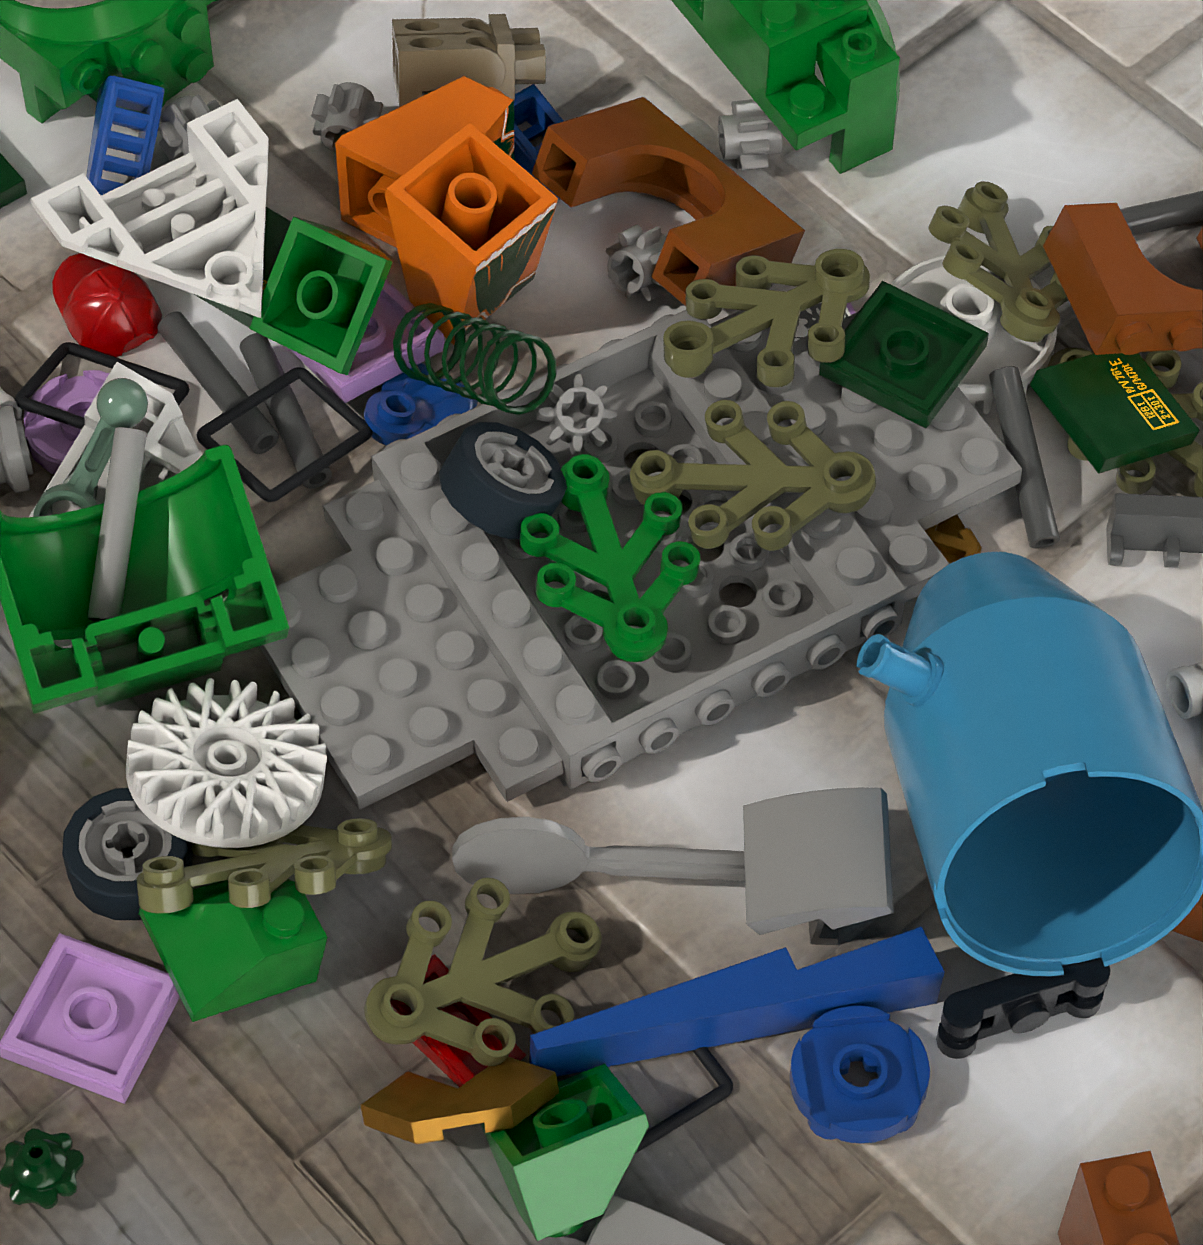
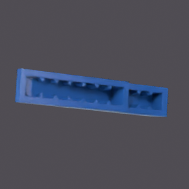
[529,927,945,1077]

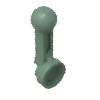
[33,378,148,517]

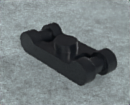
[936,957,1111,1059]

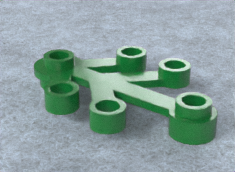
[520,454,700,662]

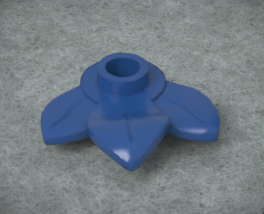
[364,363,478,446]

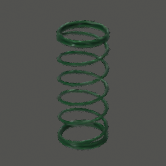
[393,303,557,415]

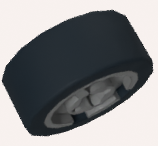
[439,422,567,539]
[62,788,193,920]

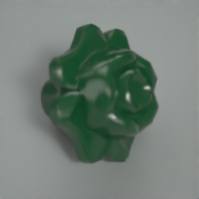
[0,1128,84,1209]

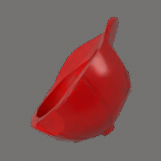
[52,253,162,357]

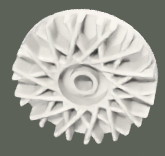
[891,256,1057,414]
[126,678,327,848]

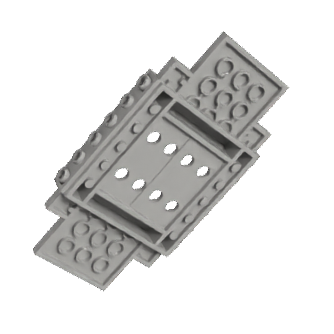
[259,310,1022,810]

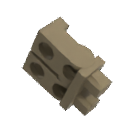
[392,14,546,107]

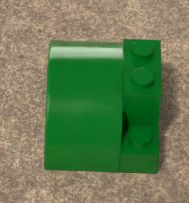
[0,445,289,714]

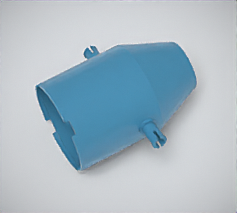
[857,552,1203,976]

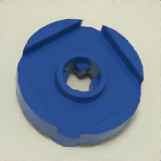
[789,1006,930,1143]

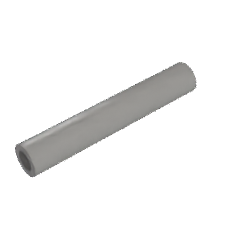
[87,427,147,622]

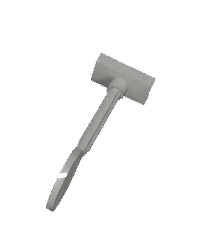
[452,817,839,945]

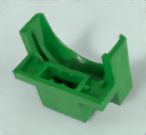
[0,0,217,124]
[672,0,900,174]

